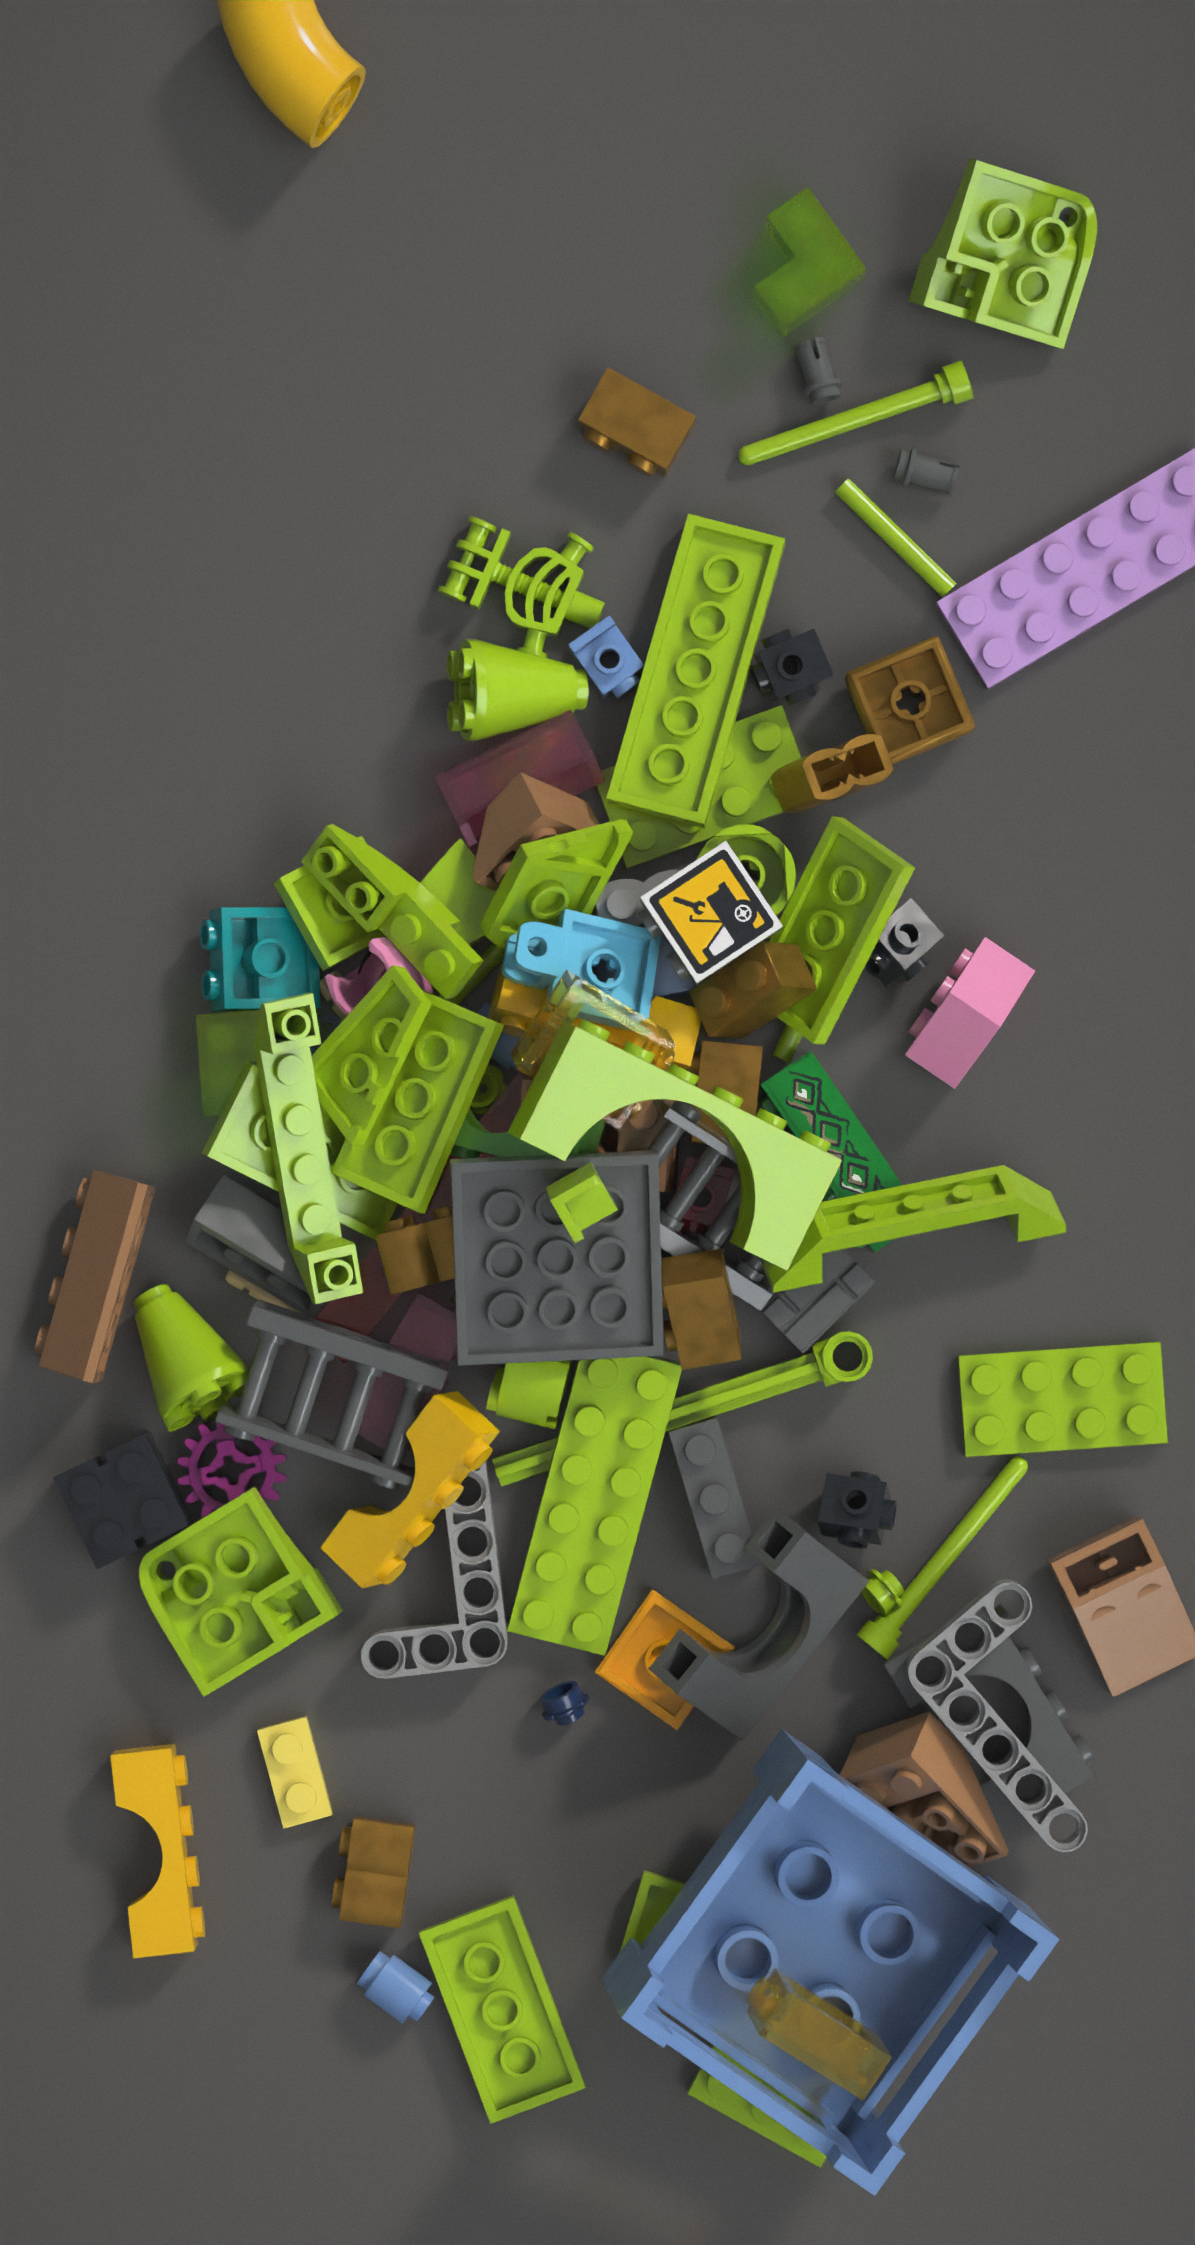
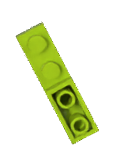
[301,824,484,1000]

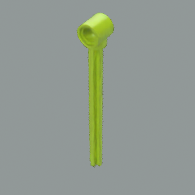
[492,1331,873,1487]

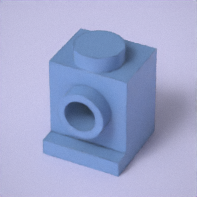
[568,615,644,699]

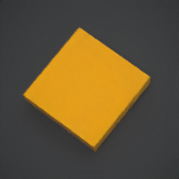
[594,1588,735,1730]

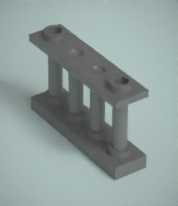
[646,1099,773,1311]
[215,1299,451,1489]

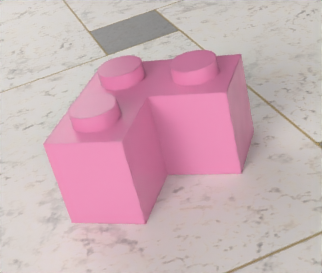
[905,937,1035,1089]

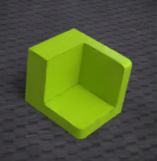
[546,1162,618,1244]

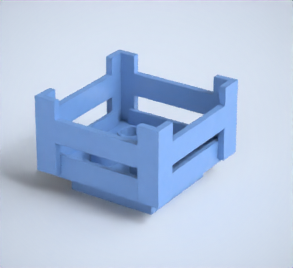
[601,1729,1060,2196]

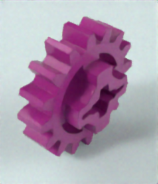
[177,1422,288,1517]

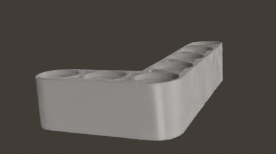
[361,1460,508,1679]
[905,1579,1088,1853]

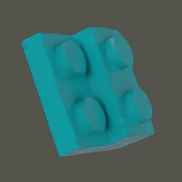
[200,907,321,1012]

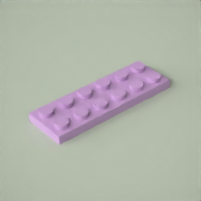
[935,448,1195,690]

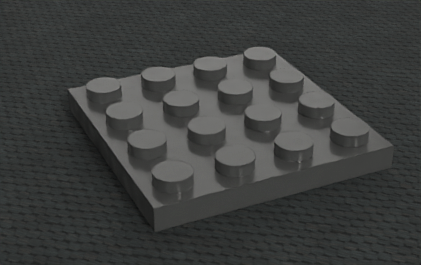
[450,1150,664,1366]

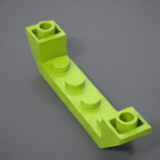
[254,992,363,1304]
[759,1165,1066,1293]

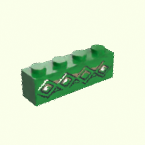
[757,1051,902,1253]

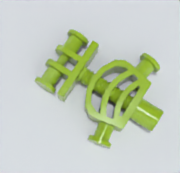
[437,516,605,658]

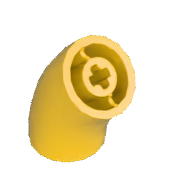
[216,0,366,148]

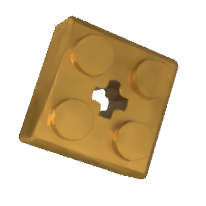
[845,636,975,765]

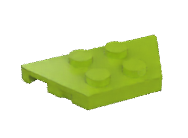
[479,819,634,948]

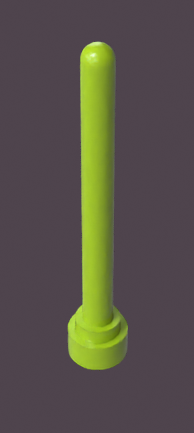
[738,360,974,466]
[856,1456,1028,1660]

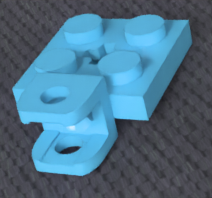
[502,909,661,1033]

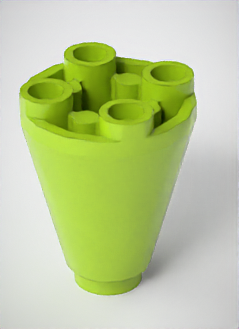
[446,639,588,741]
[133,1284,250,1432]

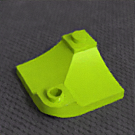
[908,158,1097,349]
[139,1487,343,1697]

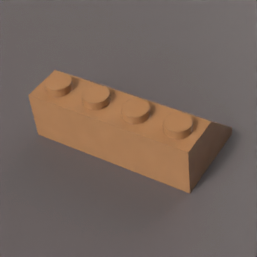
[34,1170,157,1384]

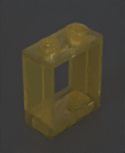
[510,969,676,1130]
[746,1968,892,2101]

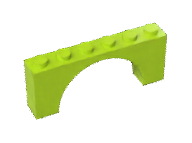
[508,1018,842,1271]

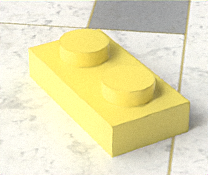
[257,1716,333,1829]

